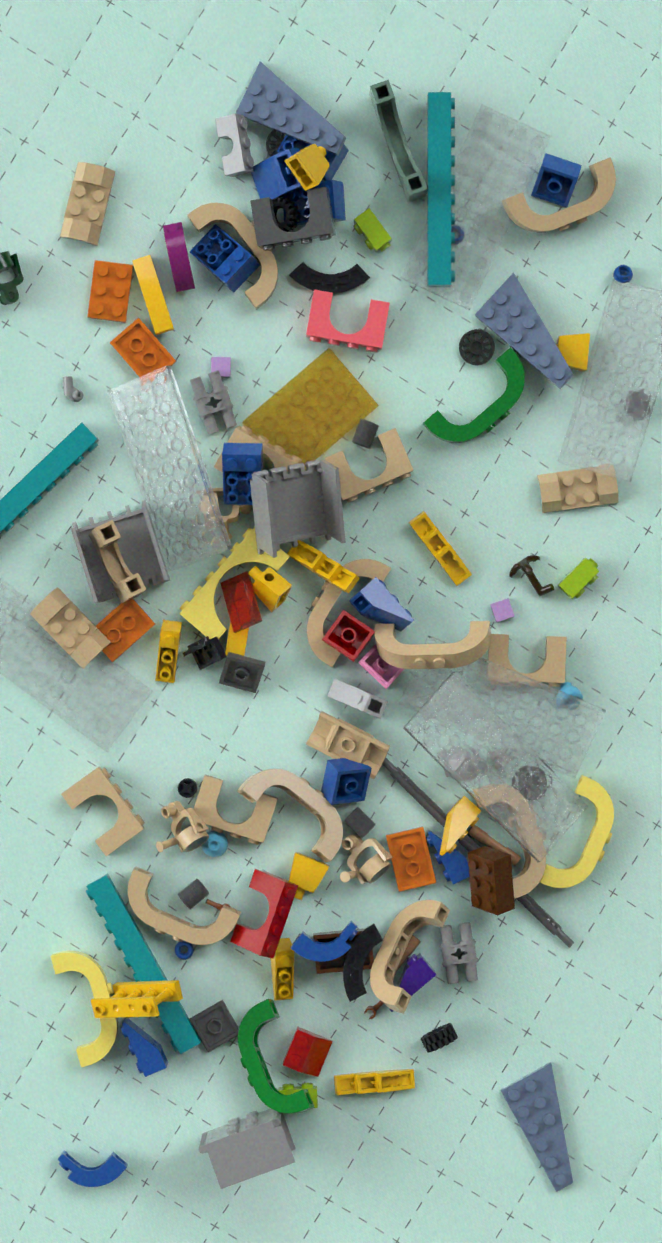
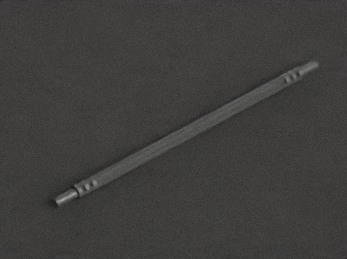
[382,758,574,948]

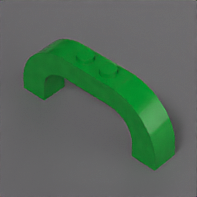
[423,347,525,443]
[238,999,315,1113]

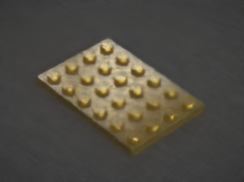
[242,348,379,469]

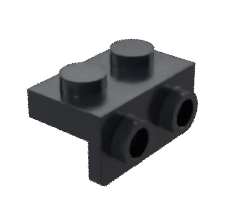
[183,636,227,670]

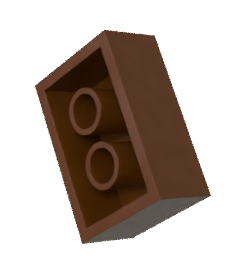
[468,846,515,916]
[313,928,374,974]

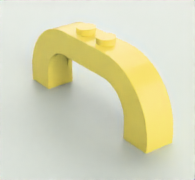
[540,775,614,888]
[50,950,118,1068]

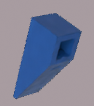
[426,830,470,884]

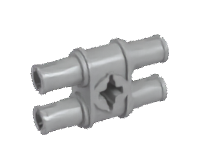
[190,370,237,435]
[440,922,478,984]

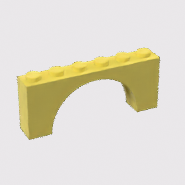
[179,527,290,639]

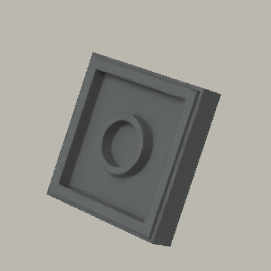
[219,652,266,693]
[189,1000,239,1052]

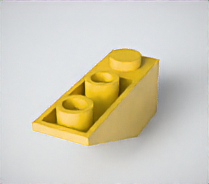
[155,620,182,683]
[440,795,481,856]
[270,938,294,1001]

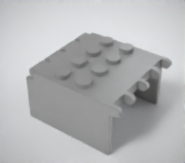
[250,459,346,558]
[71,500,170,603]
[199,1109,296,1189]

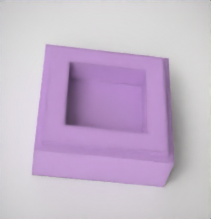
[211,357,231,377]
[490,598,514,622]

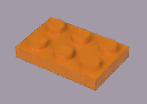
[87,260,133,323]
[110,317,177,386]
[96,599,155,662]
[386,826,436,892]

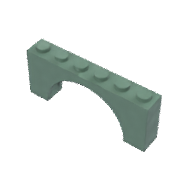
[369,79,428,203]

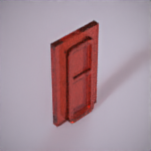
[220,571,262,633]

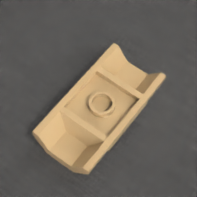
[60,162,115,246]
[537,465,618,513]
[30,587,111,669]
[306,711,390,779]

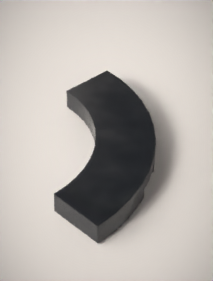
[289,262,370,294]
[343,923,383,1002]

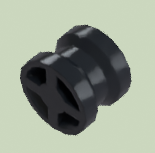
[177,778,197,798]

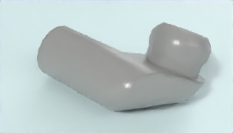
[63,376,83,402]

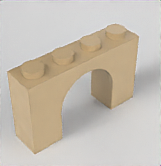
[214,425,305,472]
[325,428,414,503]
[88,520,146,603]
[487,634,567,687]
[61,766,145,856]
[193,774,278,845]

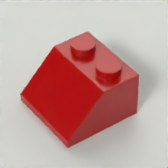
[322,610,375,662]
[283,1026,333,1077]

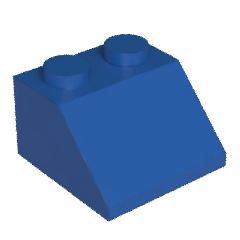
[531,153,582,208]
[321,758,372,805]

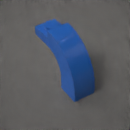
[291,921,358,962]
[58,1151,128,1187]

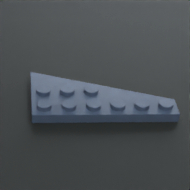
[236,61,346,156]
[475,272,573,389]
[501,1062,573,1192]

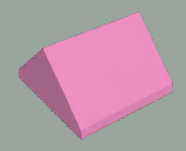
[358,644,404,689]

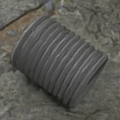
[352,419,379,449]
[344,807,375,838]
[178,878,209,909]

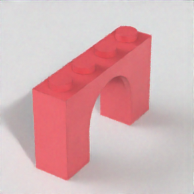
[306,290,390,352]

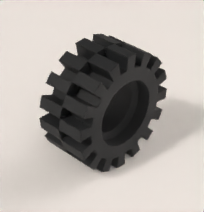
[272,198,300,232]
[421,1023,458,1053]

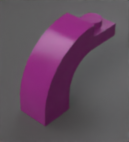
[163,222,195,292]

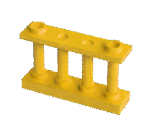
[91,980,183,1018]

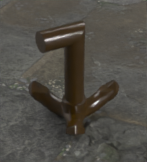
[509,555,554,597]

